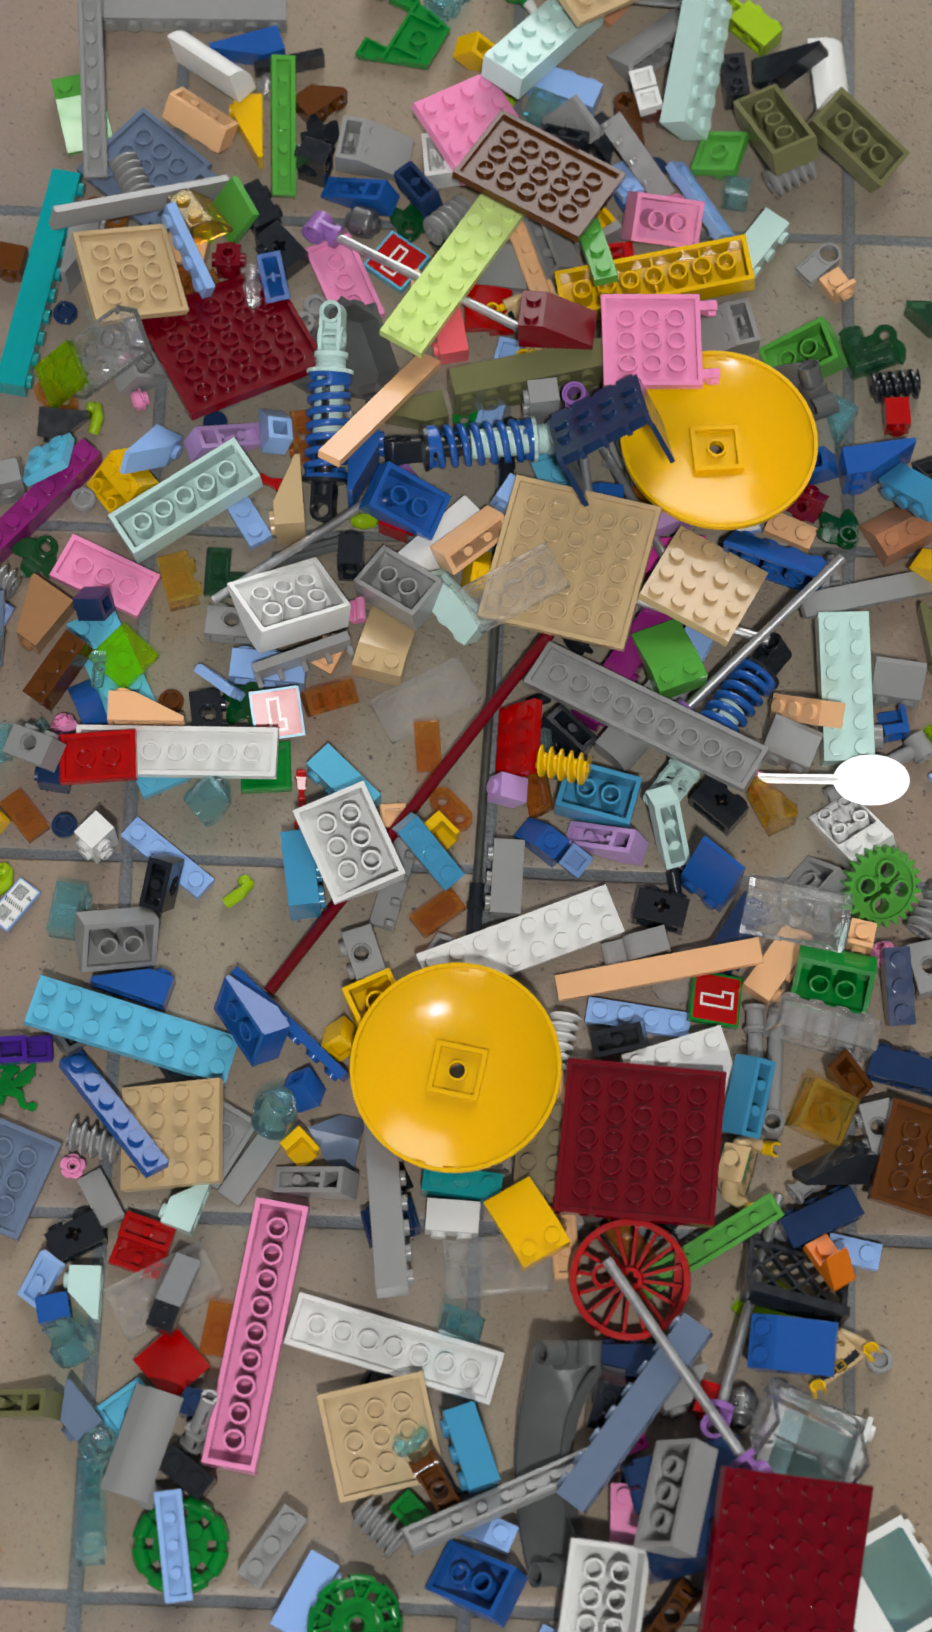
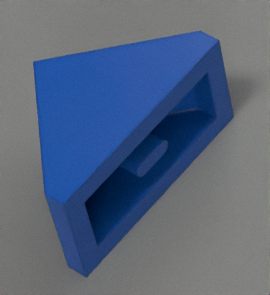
[256,250,290,304]
[67,679,108,725]

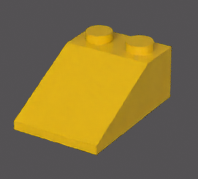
[483,1176,571,1272]

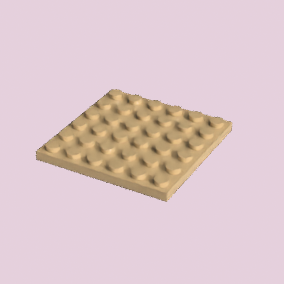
[477,475,662,652]

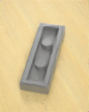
[217,1127,282,1207]

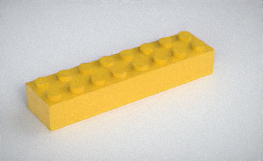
[554,234,755,321]

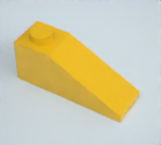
[229,94,264,169]

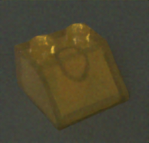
[167,188,233,245]
[784,1077,860,1147]

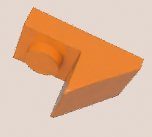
[803,1233,856,1293]

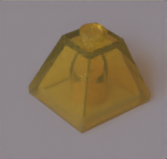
[745,777,799,837]

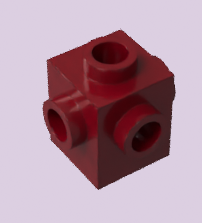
[211,242,246,279]
[787,484,829,524]

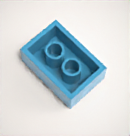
[554,764,642,829]
[280,830,326,921]
[439,1401,500,1496]

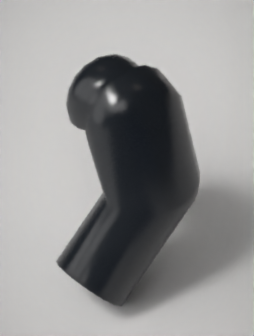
[667,864,687,894]

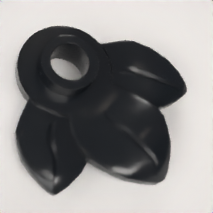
[300,113,339,155]

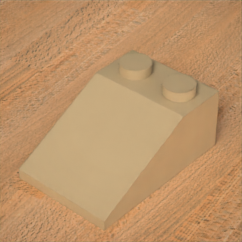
[269,454,306,544]
[352,606,417,687]

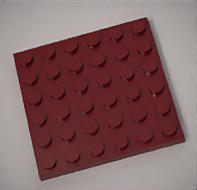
[136,268,318,421]
[553,1058,727,1228]
[697,1466,874,1632]

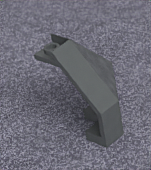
[290,296,399,405]

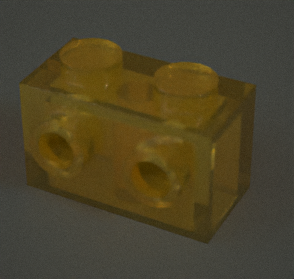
[157,551,203,612]

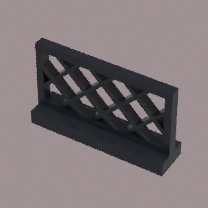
[739,1238,850,1328]

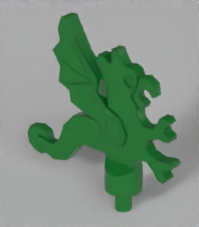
[0,1064,37,1112]

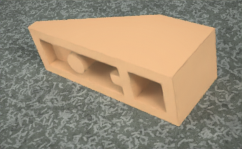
[107,688,186,726]

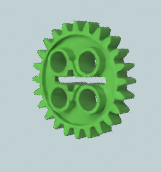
[840,844,922,928]

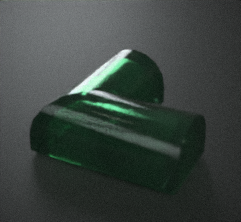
[839,326,899,381]
[203,547,248,598]

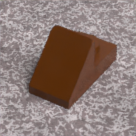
[826,1049,874,1104]

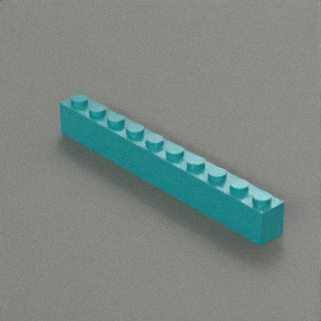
[0,168,85,398]

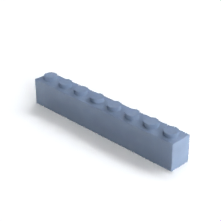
[556,1313,714,1514]

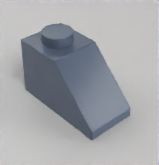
[60,1379,105,1445]

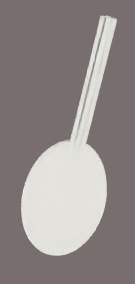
[757,754,910,805]

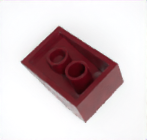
[518,290,597,350]

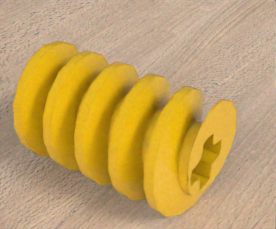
[536,744,592,786]

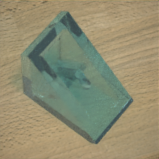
[722,176,752,213]
[826,391,859,446]
[438,1303,485,1345]

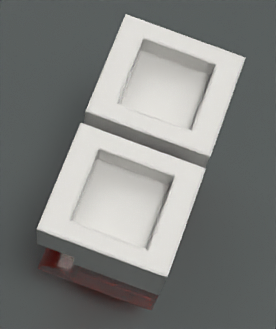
[629,65,663,124]

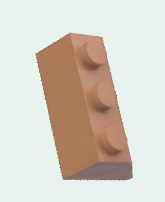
[859,506,932,567]

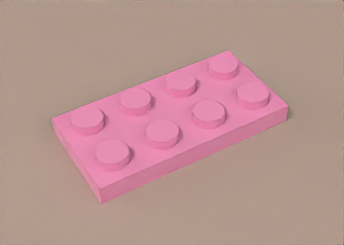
[305,232,385,319]
[49,534,162,620]

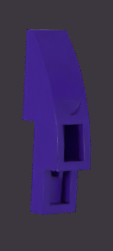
[0,1035,53,1065]

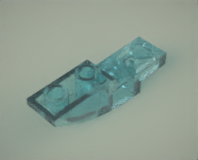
[76,1458,107,1566]

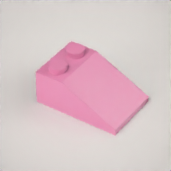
[621,191,705,247]
[609,1483,652,1566]

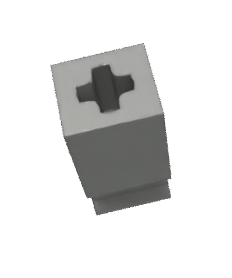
[601,925,673,966]

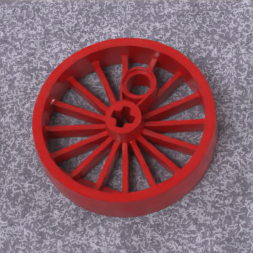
[569,1219,692,1341]

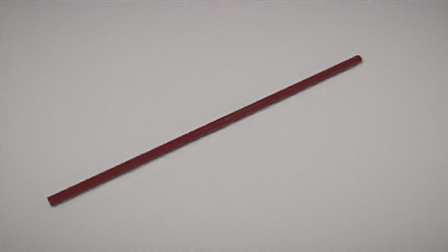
[264,633,555,996]

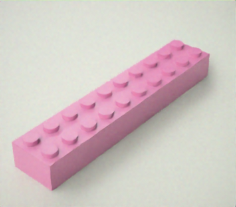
[201,1197,310,1476]

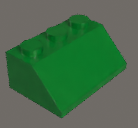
[789,942,878,1017]

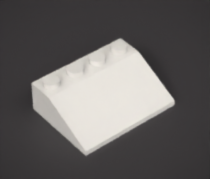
[227,557,351,654]
[292,780,406,905]
[620,1025,733,1111]
[558,1537,649,1632]

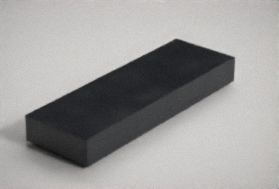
[253,48,325,81]

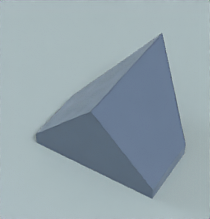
[308,1115,364,1171]

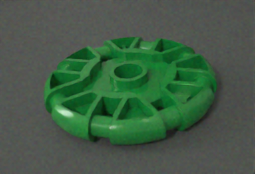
[131,1496,230,1594]
[306,1574,404,1632]

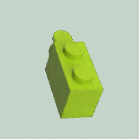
[728,0,783,57]

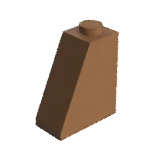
[16,573,75,654]

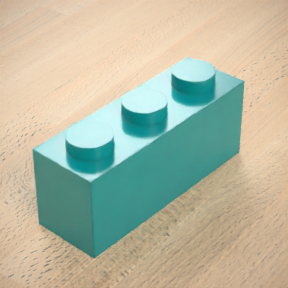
[421,1169,503,1204]

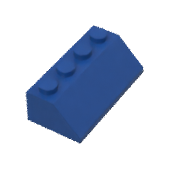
[723,530,828,592]

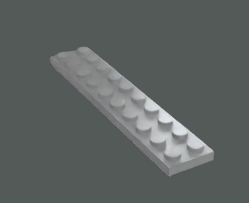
[523,641,770,793]

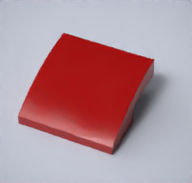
[464,284,514,336]
[108,1210,177,1282]
[132,1328,211,1396]

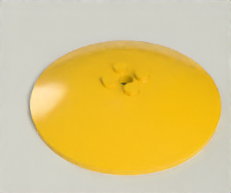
[620,351,818,530]
[350,963,562,1173]

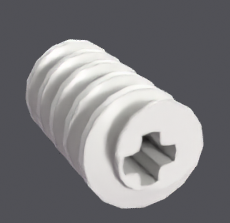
[549,1011,582,1070]

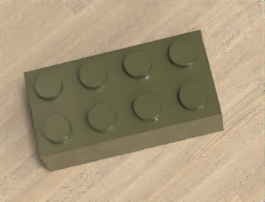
[733,83,819,176]
[807,86,910,194]

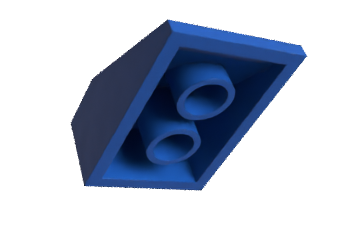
[347,427,384,508]
[837,437,916,495]
[358,461,452,541]
[680,836,745,913]
[214,975,291,1067]
[747,1313,839,1377]
[425,1540,528,1628]

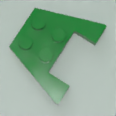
[355,0,450,70]

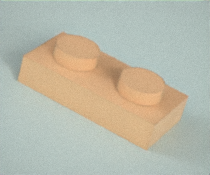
[763,513,818,553]

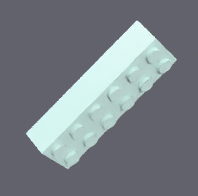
[481,0,604,100]
[659,0,732,141]
[108,437,263,564]
[815,611,875,767]

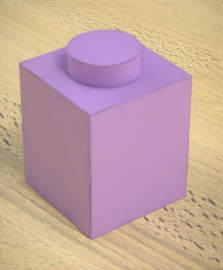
[486,772,528,808]

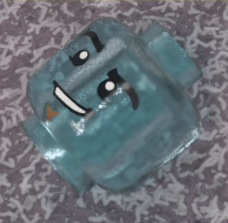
[78,1424,118,1465]

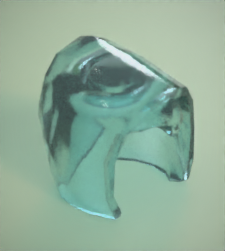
[183,776,231,827]
[251,1087,298,1140]
[41,1317,97,1369]

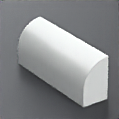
[167,30,256,103]
[807,37,849,114]
[398,495,480,572]

